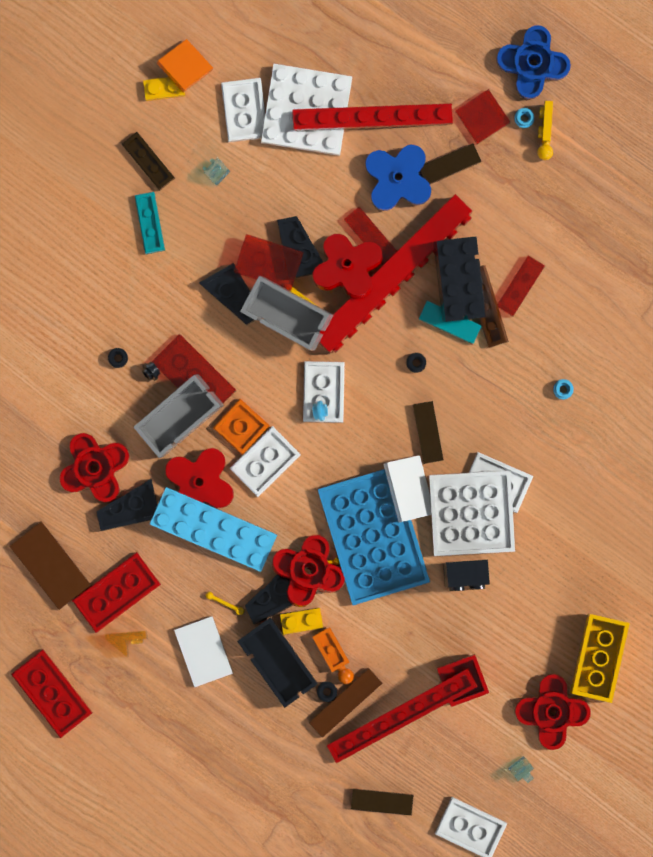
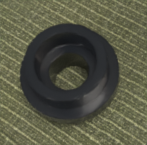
[108,348,128,368]
[406,353,426,373]
[142,362,160,381]
[317,682,337,702]

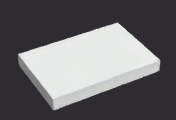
[221,78,265,142]
[303,361,345,423]
[230,426,301,497]
[469,452,533,513]
[383,455,432,523]
[174,616,233,687]
[435,797,507,857]

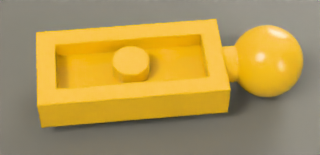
[537,101,553,160]

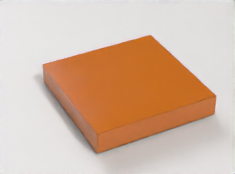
[157,39,213,92]
[213,399,270,455]

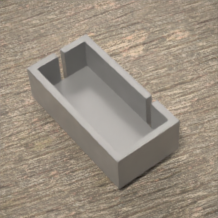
[240,276,334,351]
[134,374,224,458]

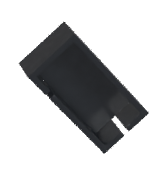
[433,236,486,322]
[443,559,490,591]
[237,617,318,708]

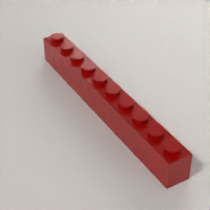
[319,194,472,354]

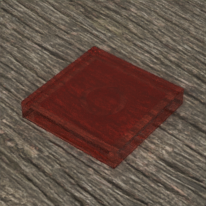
[455,89,511,145]

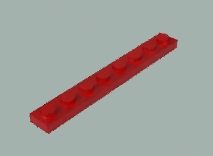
[292,103,453,131]
[327,668,478,763]

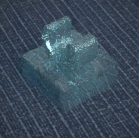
[203,158,230,186]
[508,756,534,783]

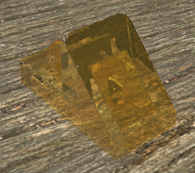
[105,631,148,657]

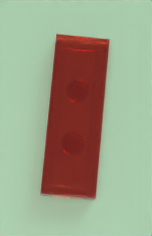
[344,207,397,265]
[497,255,545,317]

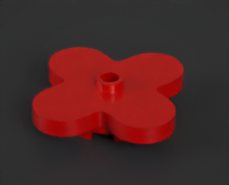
[313,234,383,299]
[60,433,130,502]
[166,448,234,508]
[272,535,345,607]
[515,674,591,750]

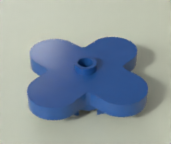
[497,25,571,99]
[366,145,431,211]

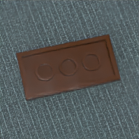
[9,521,91,610]

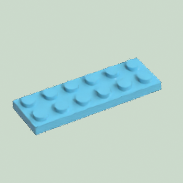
[149,487,277,572]

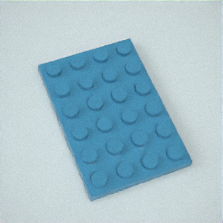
[318,469,430,605]

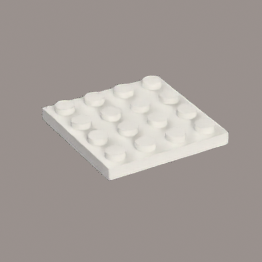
[261,64,352,156]
[429,470,515,556]

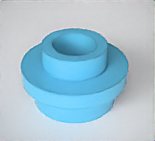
[514,108,534,128]
[553,379,574,400]
[312,401,328,421]

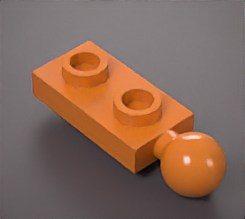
[313,627,354,684]

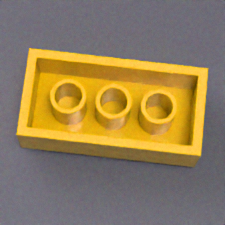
[570,614,630,703]

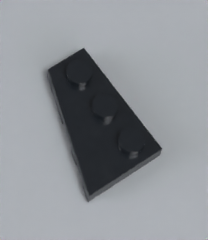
[277,216,323,279]
[199,263,255,325]
[96,479,157,531]
[245,575,294,625]

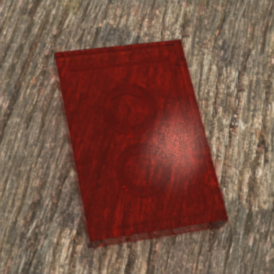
[234,234,304,291]

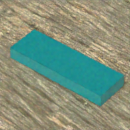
[135,192,165,255]
[419,301,481,344]

